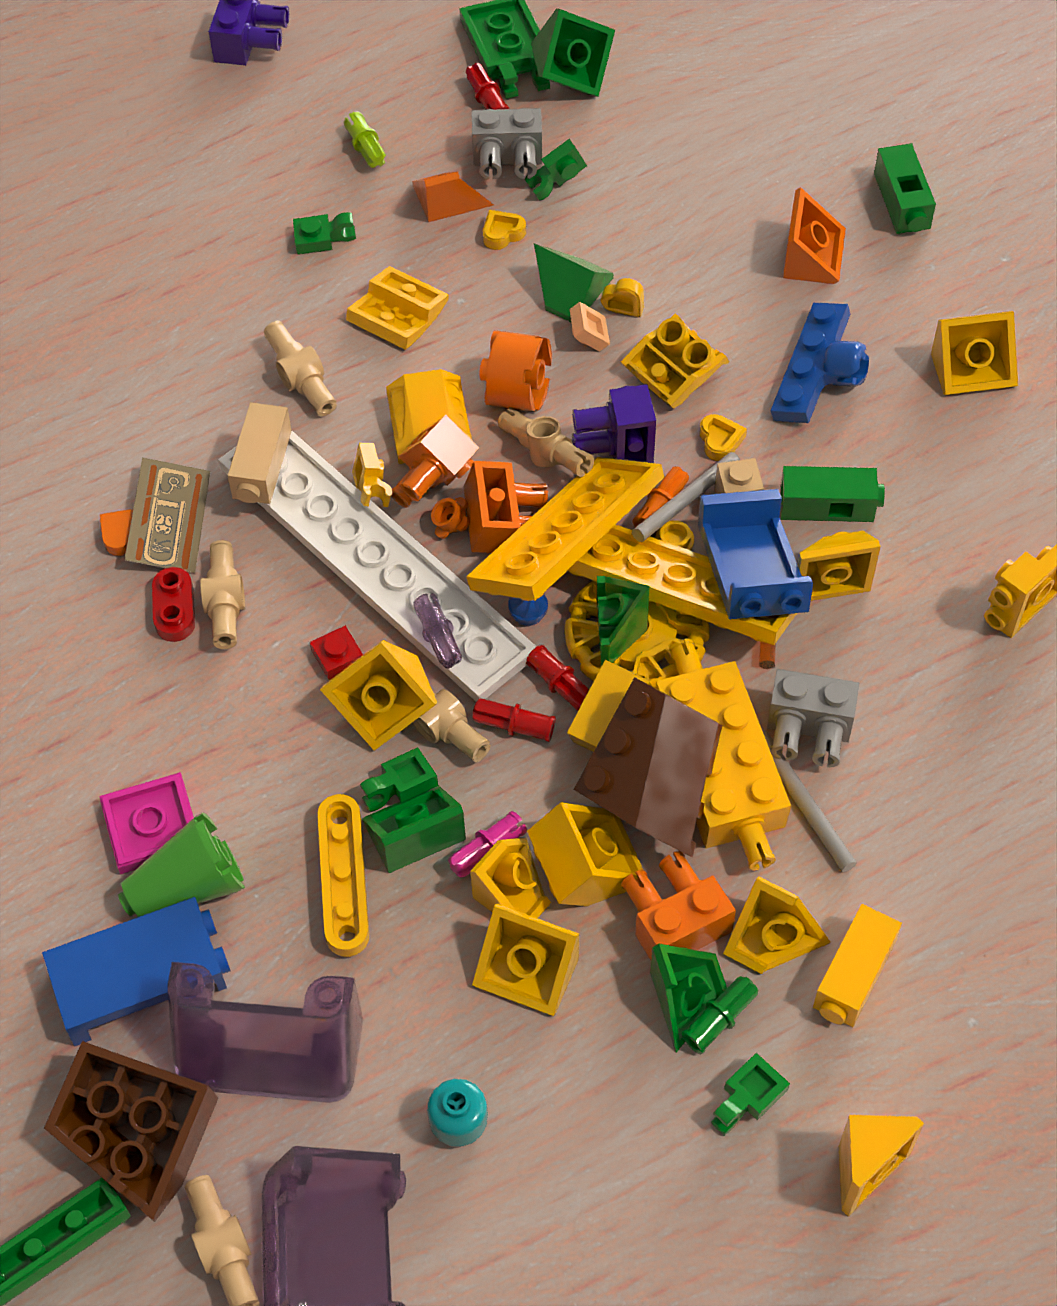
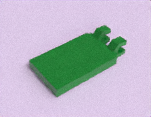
[459,0,551,99]

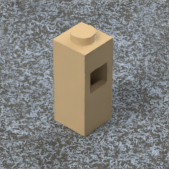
[228,402,292,504]

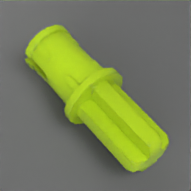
[344,112,386,168]

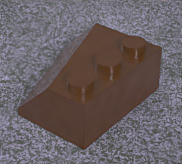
[573,677,722,857]
[44,1041,218,1222]

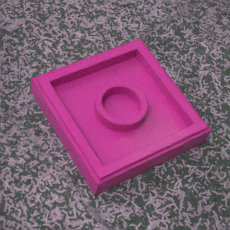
[99,772,194,875]

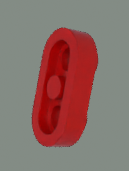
[152,567,195,642]

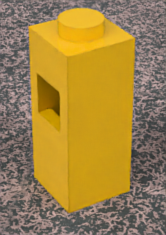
[813,904,902,1027]

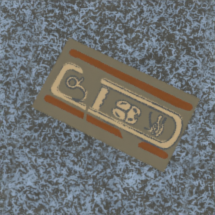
[124,458,210,574]

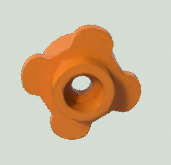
[431,497,470,539]

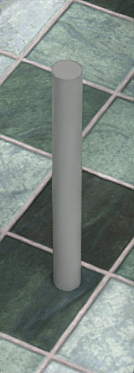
[632,452,740,542]
[763,730,857,872]

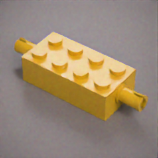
[655,639,791,870]

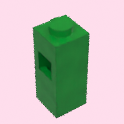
[874,143,936,234]
[780,466,885,522]

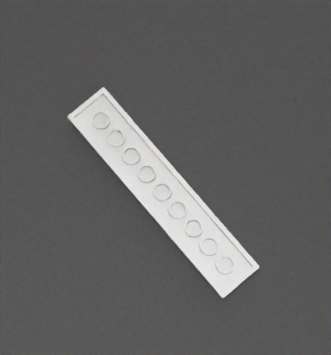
[218,431,537,702]

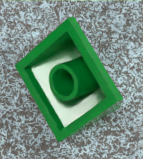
[531,9,616,97]
[362,785,466,873]

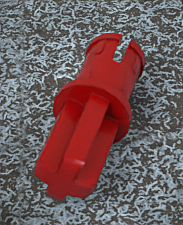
[465,63,509,110]
[526,644,589,711]
[472,698,556,742]

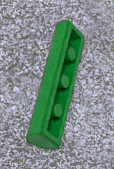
[0,1177,132,1306]

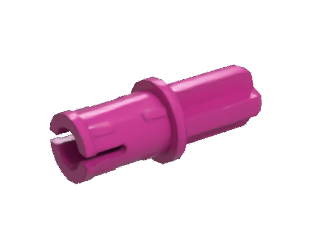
[448,811,527,878]

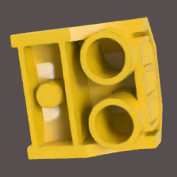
[621,313,730,409]
[386,369,472,464]

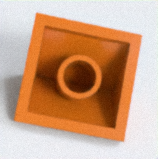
[783,187,846,284]

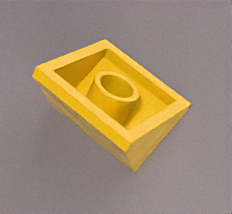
[931,311,1018,395]
[320,640,437,751]
[472,904,579,1016]
[838,1115,924,1217]

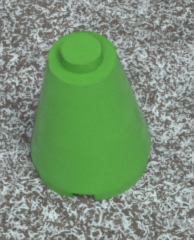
[118,812,245,917]

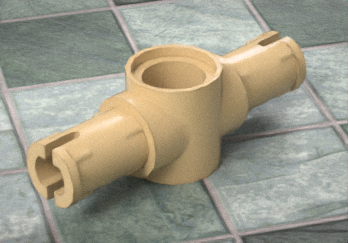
[264,321,337,417]
[498,408,594,477]
[200,540,245,649]
[413,689,491,762]
[185,1175,260,1306]

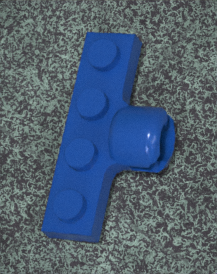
[770,303,869,423]

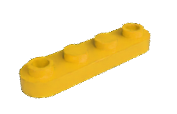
[317,794,369,957]

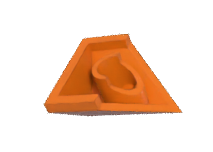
[412,171,494,222]

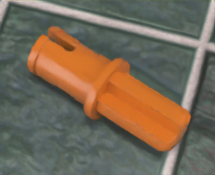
[632,466,689,528]

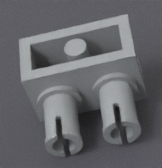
[472,108,542,180]
[767,669,860,768]

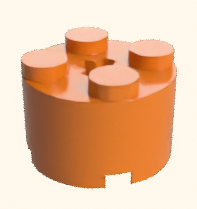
[479,330,552,411]

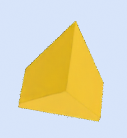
[470,837,551,918]
[723,876,831,974]

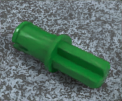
[681,976,758,1054]

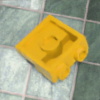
[984,544,1057,638]

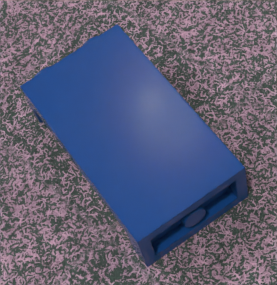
[698,489,813,619]
[42,897,231,1046]

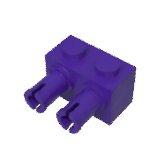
[208,0,290,66]
[572,384,656,463]

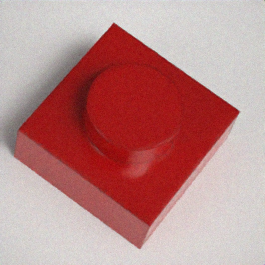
[310,625,363,680]

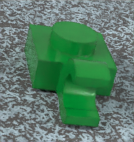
[525,139,587,201]
[293,212,356,255]
[360,747,438,812]
[711,1052,790,1136]

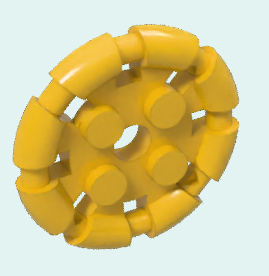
[564,580,710,687]

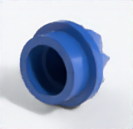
[508,594,548,626]

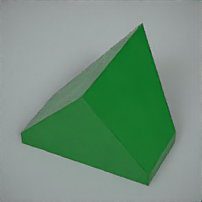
[534,243,614,323]
[597,576,650,667]
[650,944,727,1053]

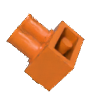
[391,415,479,508]
[463,461,548,553]
[621,851,736,960]

